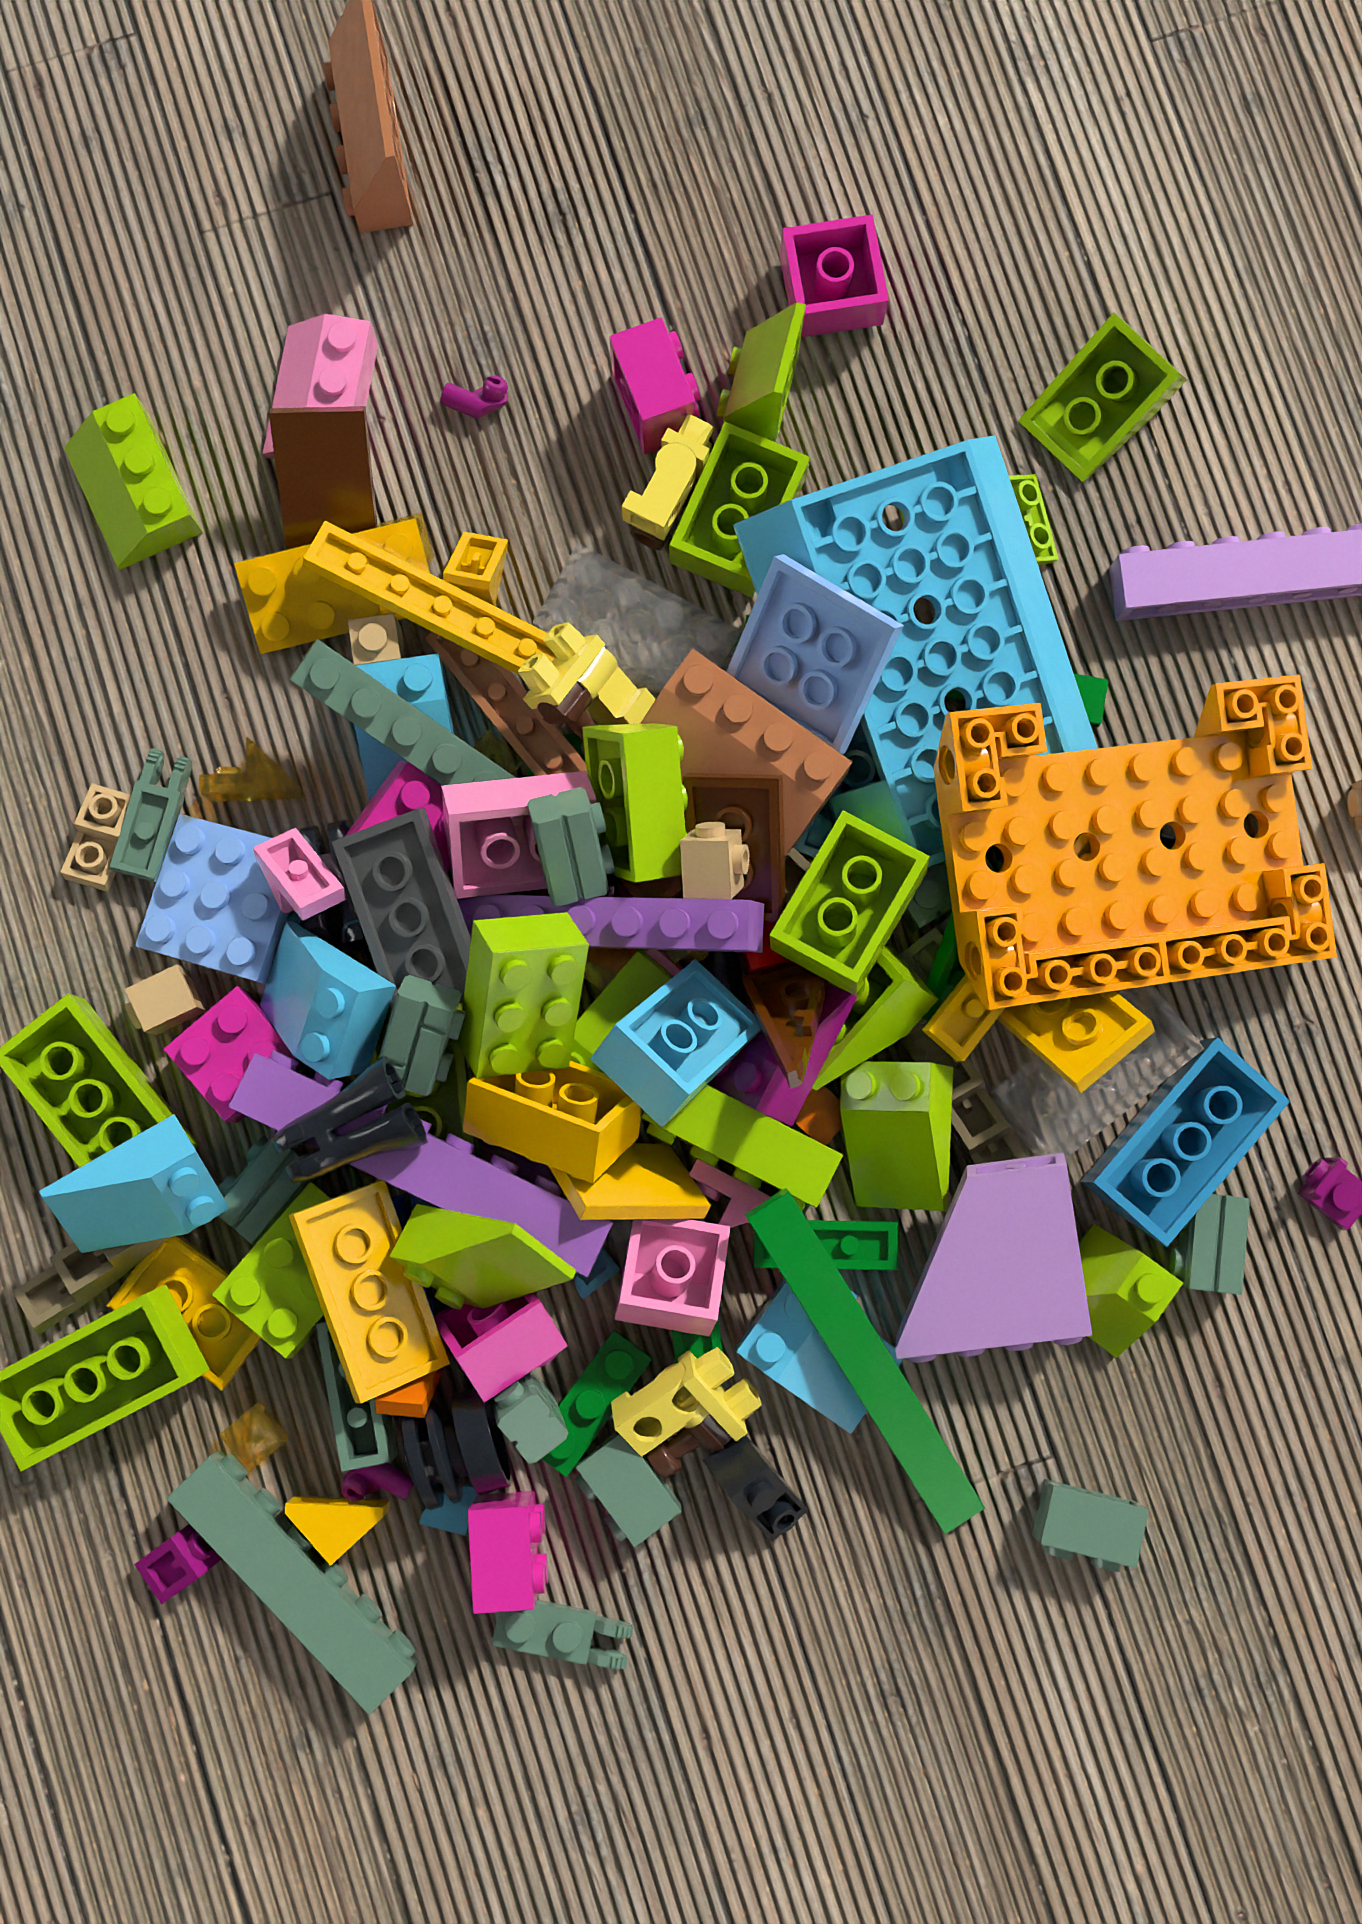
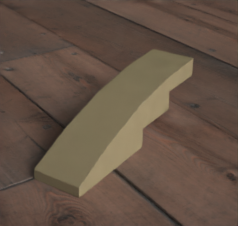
[899,1019,1027,1165]
[12,1237,169,1335]

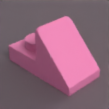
[253,828,345,921]
[689,1159,771,1228]

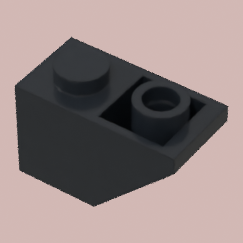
[703,1435,809,1542]

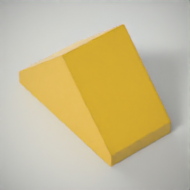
[443,532,508,606]
[285,1496,390,1566]

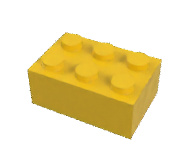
[463,1061,642,1183]

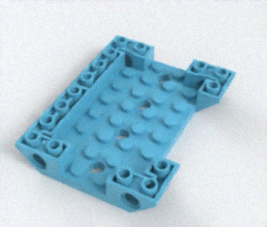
[733,435,1098,867]

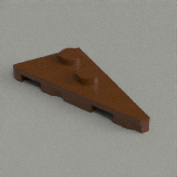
[740,961,829,1088]

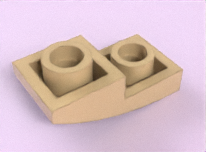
[60,783,131,892]

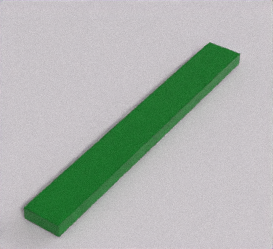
[744,1188,985,1535]

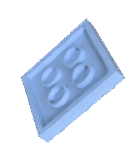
[726,554,904,754]
[135,814,289,984]

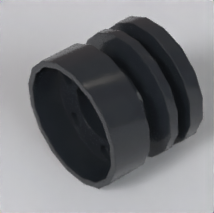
[401,1388,512,1511]

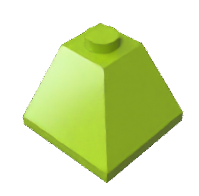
[1078,1224,1183,1358]

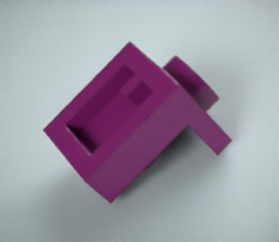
[1297,1157,1362,1230]
[134,1524,222,1605]

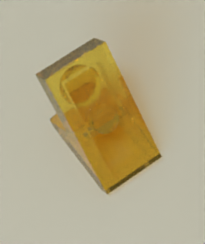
[199,737,302,802]

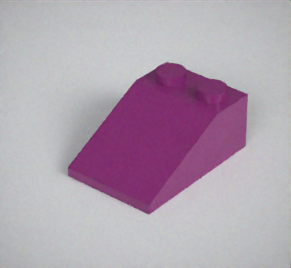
[708,984,857,1127]

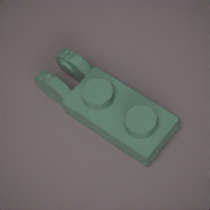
[109,749,192,883]
[491,1599,634,1670]

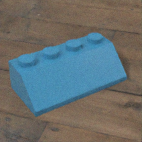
[1080,1037,1290,1247]

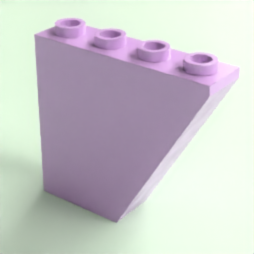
[895,1153,1092,1363]

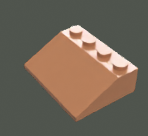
[323,0,413,233]
[640,648,852,859]

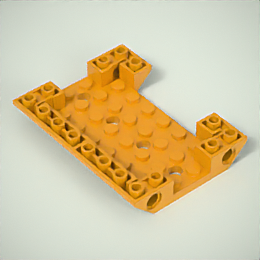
[933,675,1337,1010]

